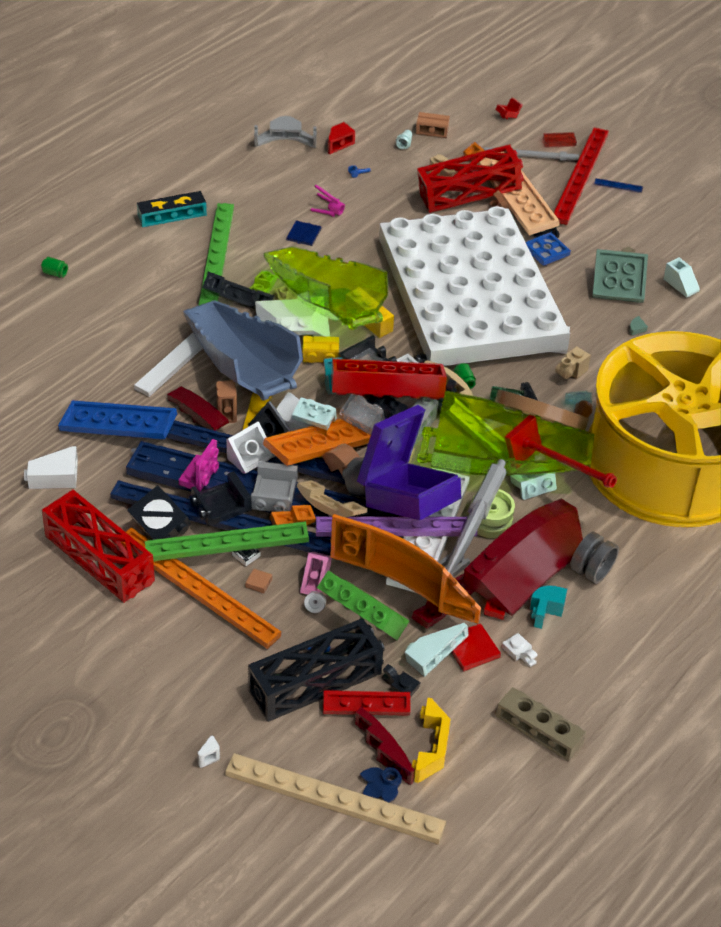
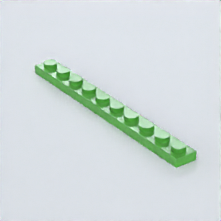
[199,203,234,305]

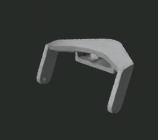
[254,116,317,148]

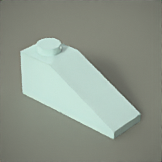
[405,623,469,677]

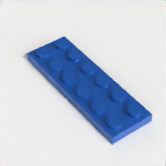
[58,400,178,439]

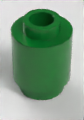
[41,256,68,278]
[453,363,476,389]

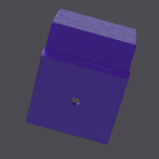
[357,405,462,520]

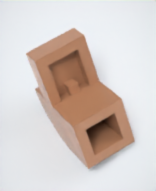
[322,444,359,475]

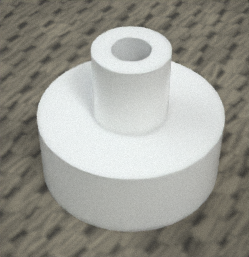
[304,591,326,613]

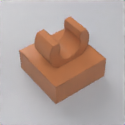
[490,190,510,210]

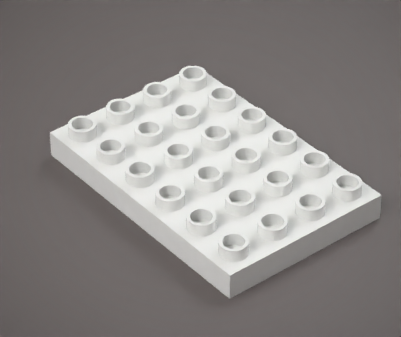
[379,206,570,366]

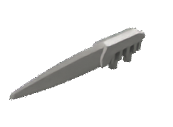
[446,459,506,574]

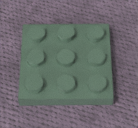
[592,249,648,303]

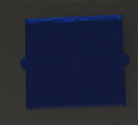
[286,220,322,246]

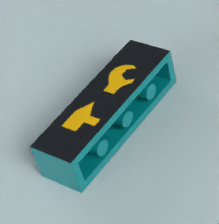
[137,191,207,228]

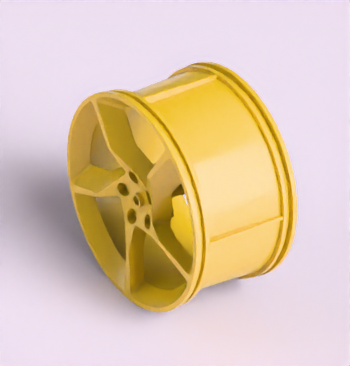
[584,331,721,528]

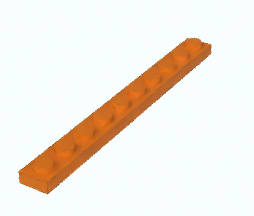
[121,527,281,649]

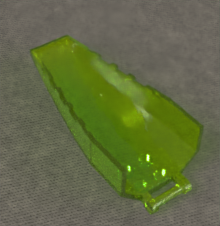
[263,246,388,330]
[417,391,594,475]

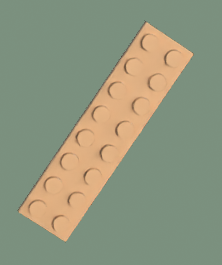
[478,152,559,235]

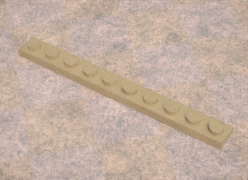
[226,753,446,844]

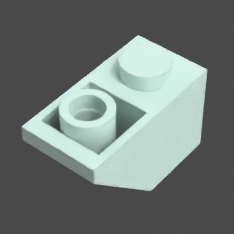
[663,258,700,297]

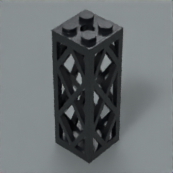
[248,618,385,722]

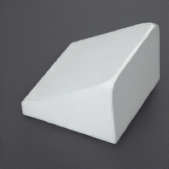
[198,735,220,768]

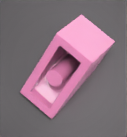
[300,552,332,595]

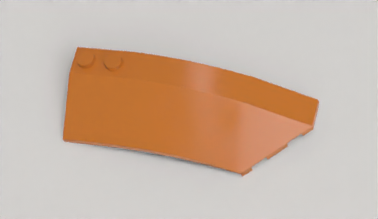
[331,514,481,624]

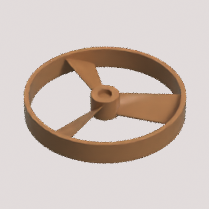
[495,390,589,432]

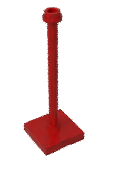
[504,414,617,488]

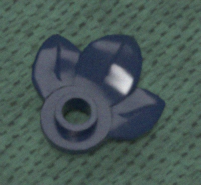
[360,767,402,803]

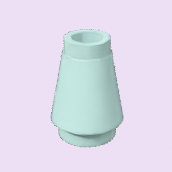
[396,130,412,149]

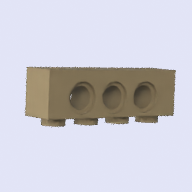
[496,687,586,761]

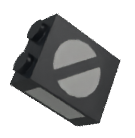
[127,485,191,540]

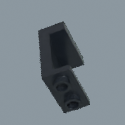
[190,471,252,526]

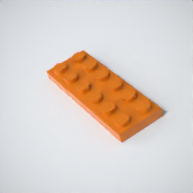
[263,417,371,466]

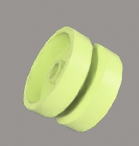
[471,489,515,538]

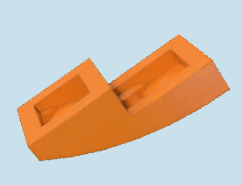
[270,505,316,525]

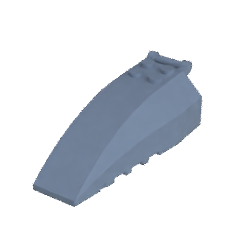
[183,300,303,401]

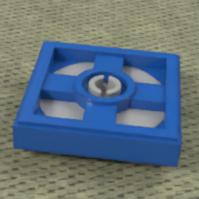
[525,232,571,266]

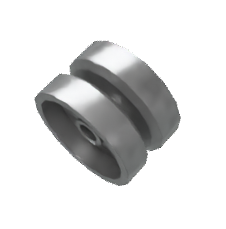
[570,531,619,584]

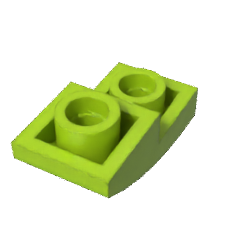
[250,271,278,293]

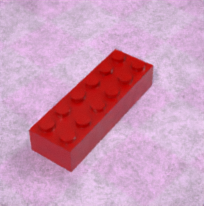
[331,359,447,400]

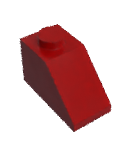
[328,122,355,154]

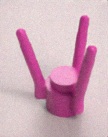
[310,185,345,217]

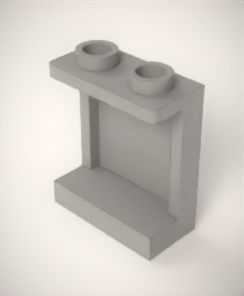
[251,461,298,512]

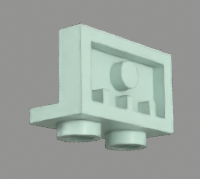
[292,397,337,430]
[510,465,557,500]

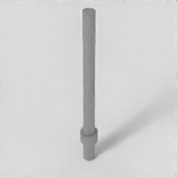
[484,147,579,161]

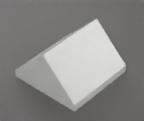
[226,422,275,474]

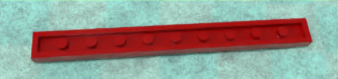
[554,127,609,225]

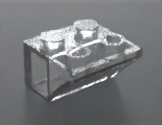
[340,394,385,435]

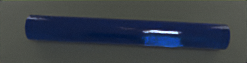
[594,178,643,193]

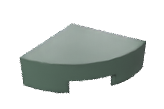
[630,316,648,335]

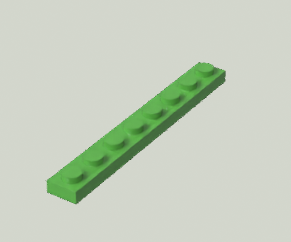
[145,521,309,561]

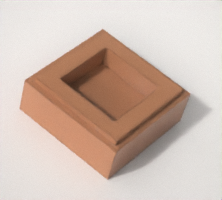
[245,569,273,593]

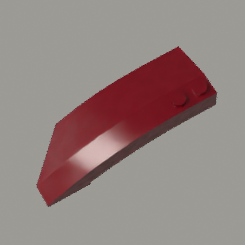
[464,498,583,616]

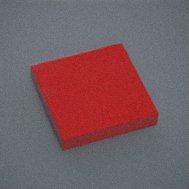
[451,623,501,672]

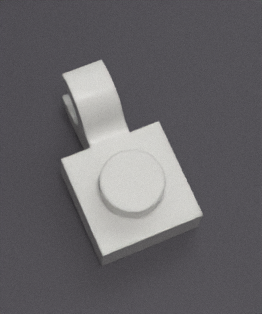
[502,633,537,667]

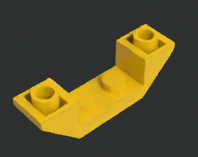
[412,697,451,783]

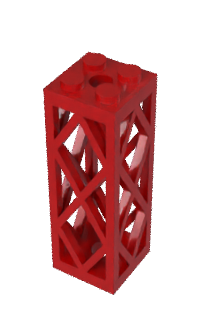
[417,144,524,213]
[42,489,155,603]

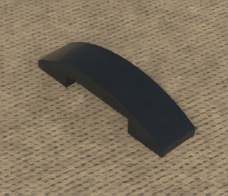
[202,271,274,309]

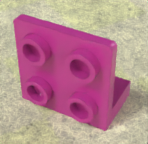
[179,439,219,492]

